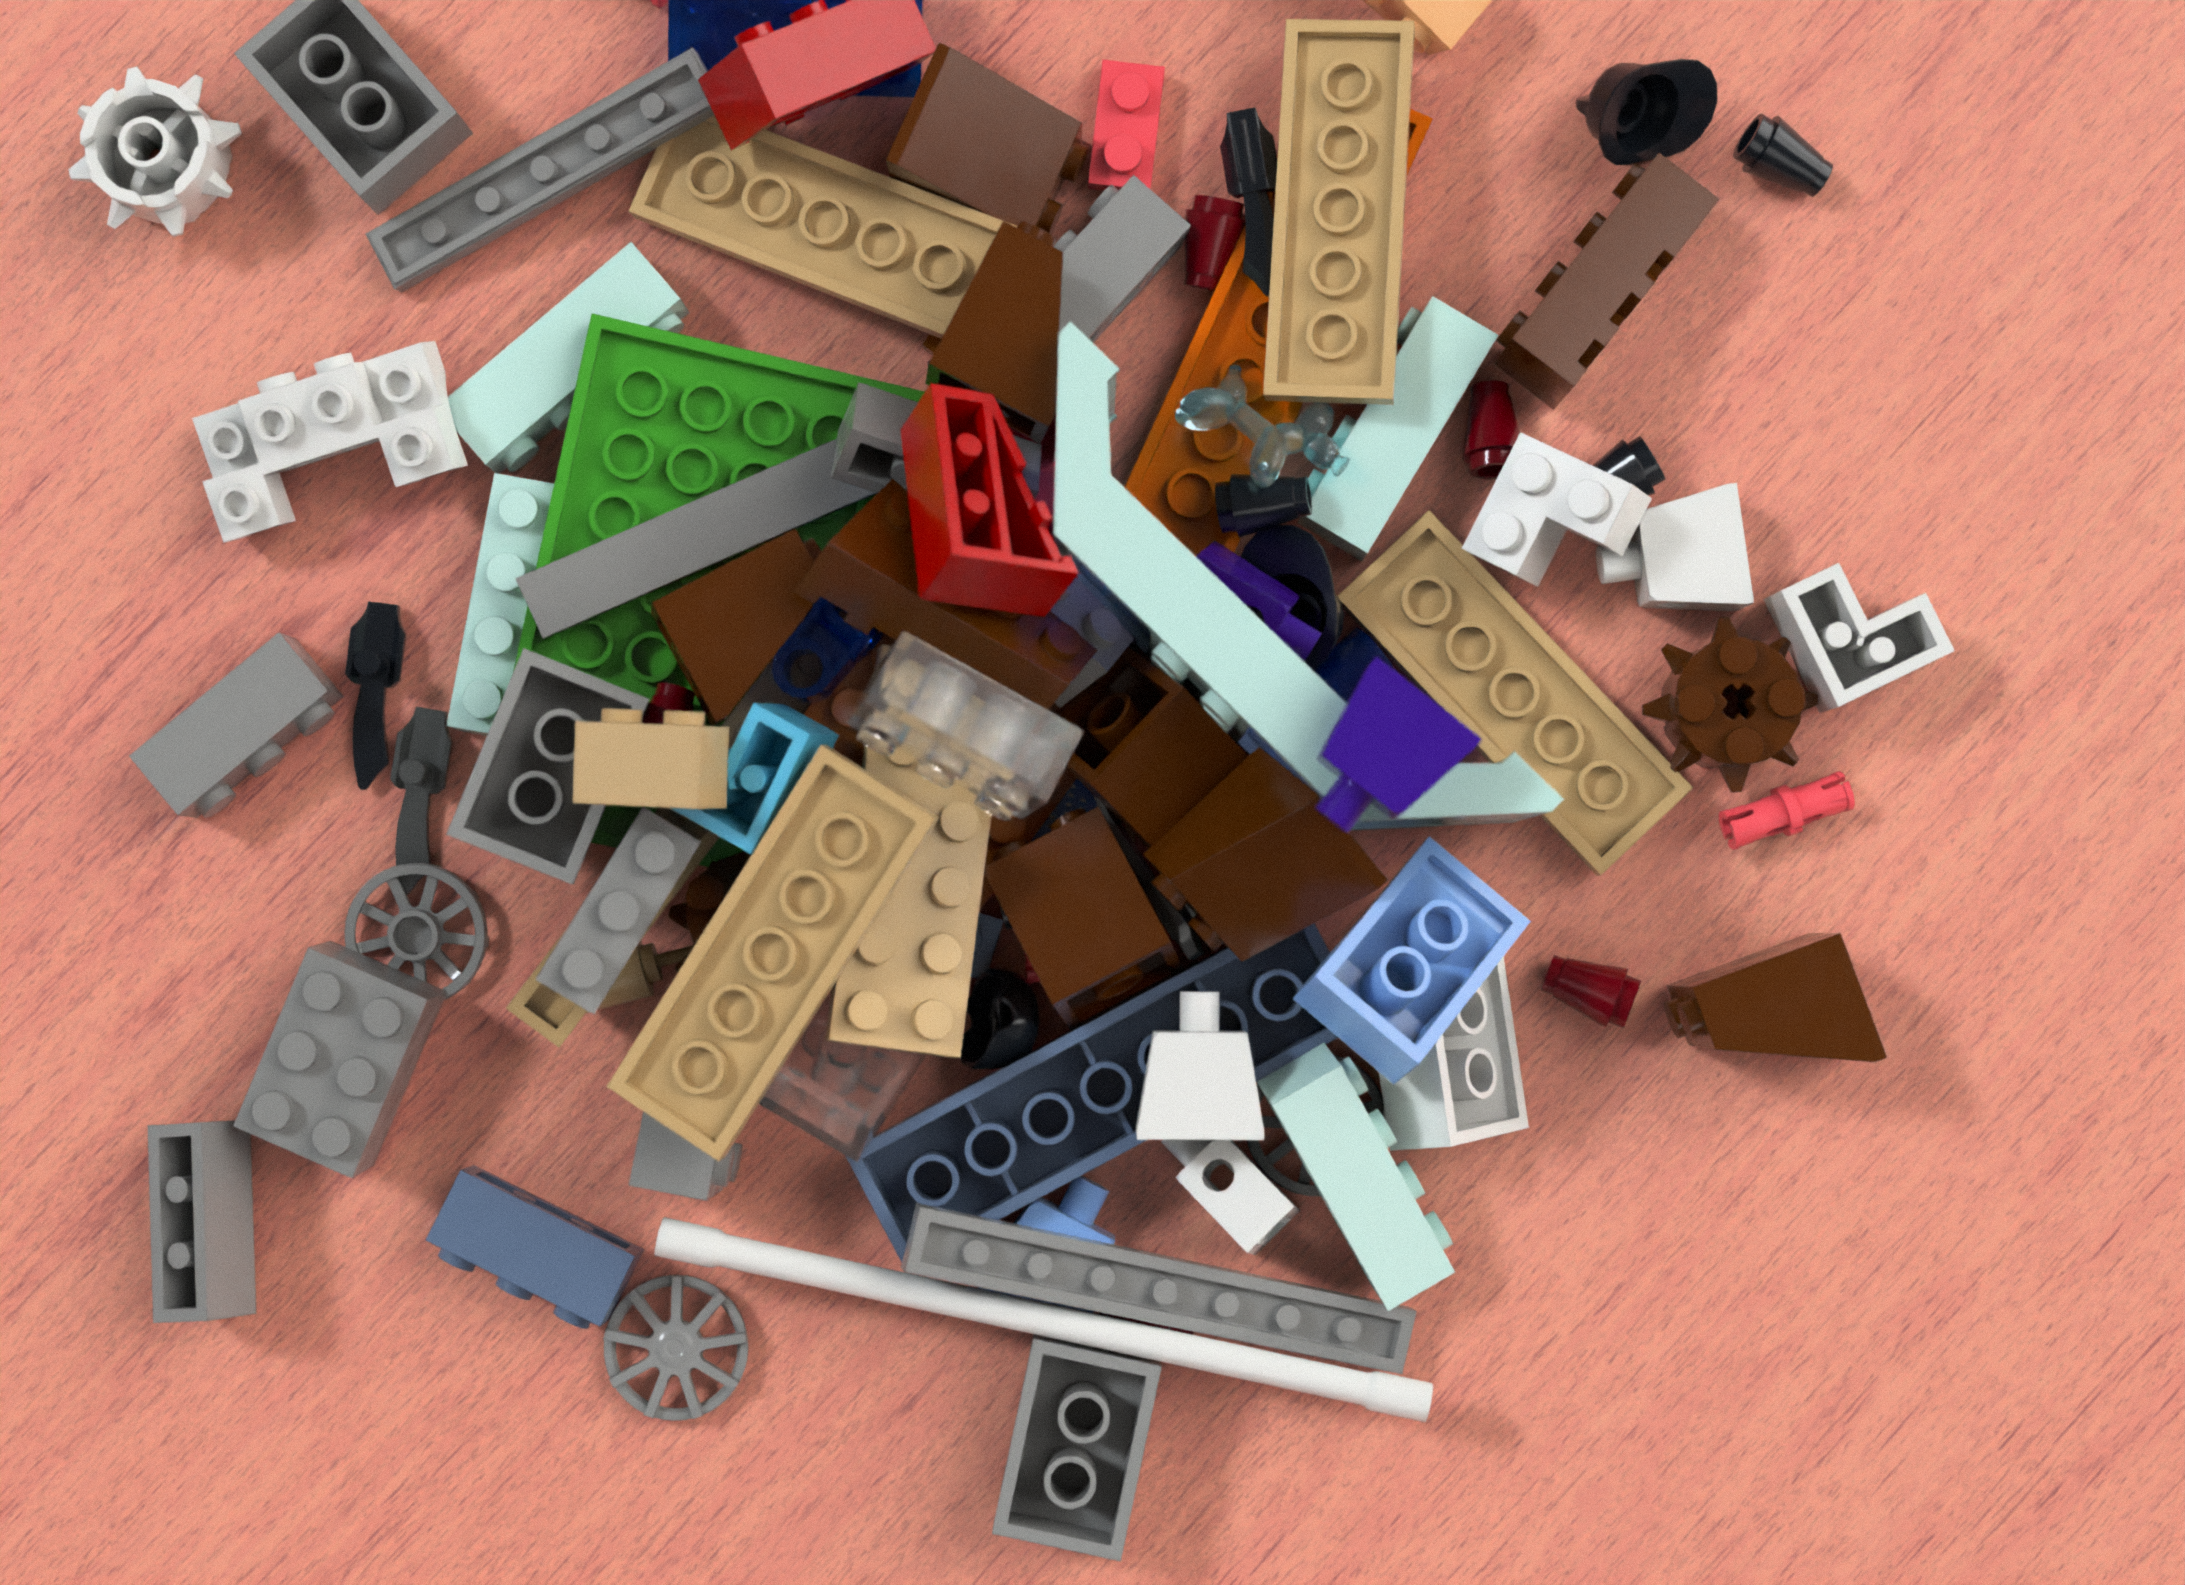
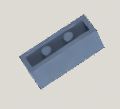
[426,1165,644,1329]

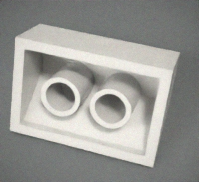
[1379,956,1529,1151]

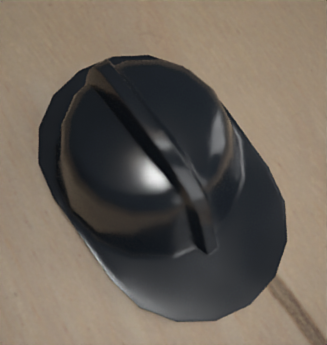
[1576,59,1717,165]
[1241,525,1344,672]

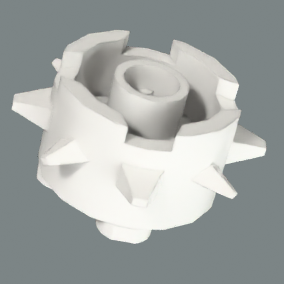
[68,66,242,237]

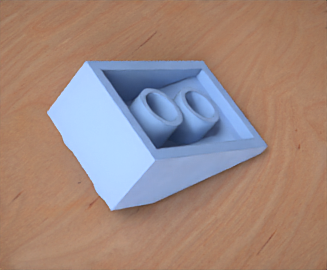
[1292,836,1531,1084]

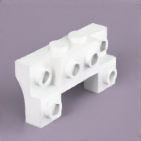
[192,341,468,543]

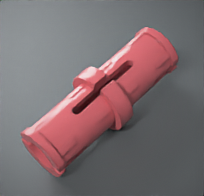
[1719,771,1855,850]

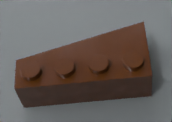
[1494,153,1719,410]
[793,478,1098,730]

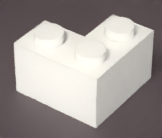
[1461,432,1652,587]
[1763,563,1955,713]

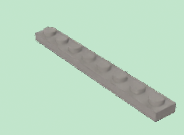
[901,1203,1417,1374]

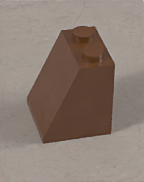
[886,43,1088,235]
[925,220,1063,444]
[651,528,821,726]
[1036,647,1248,848]
[1143,747,1388,962]
[984,807,1184,1031]
[1664,933,1887,1062]

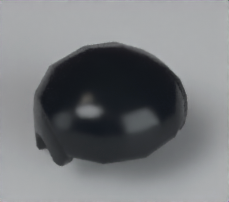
[960,968,1040,1069]

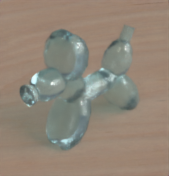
[1174,365,1350,488]

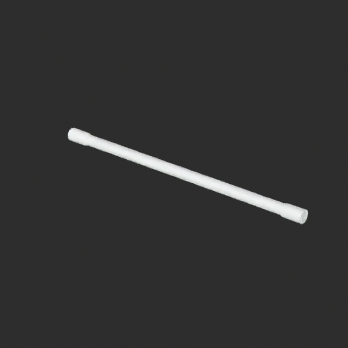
[654,1217,1433,1422]

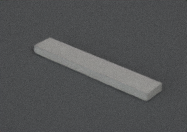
[366,48,714,293]
[515,439,877,640]

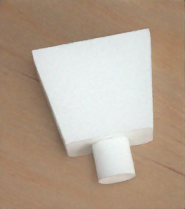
[1596,483,1754,611]
[1136,991,1264,1140]
[1161,1140,1301,1255]

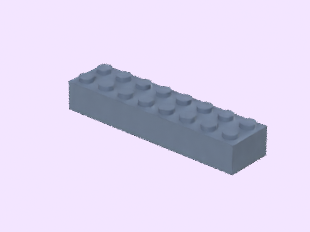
[844,923,1338,1262]

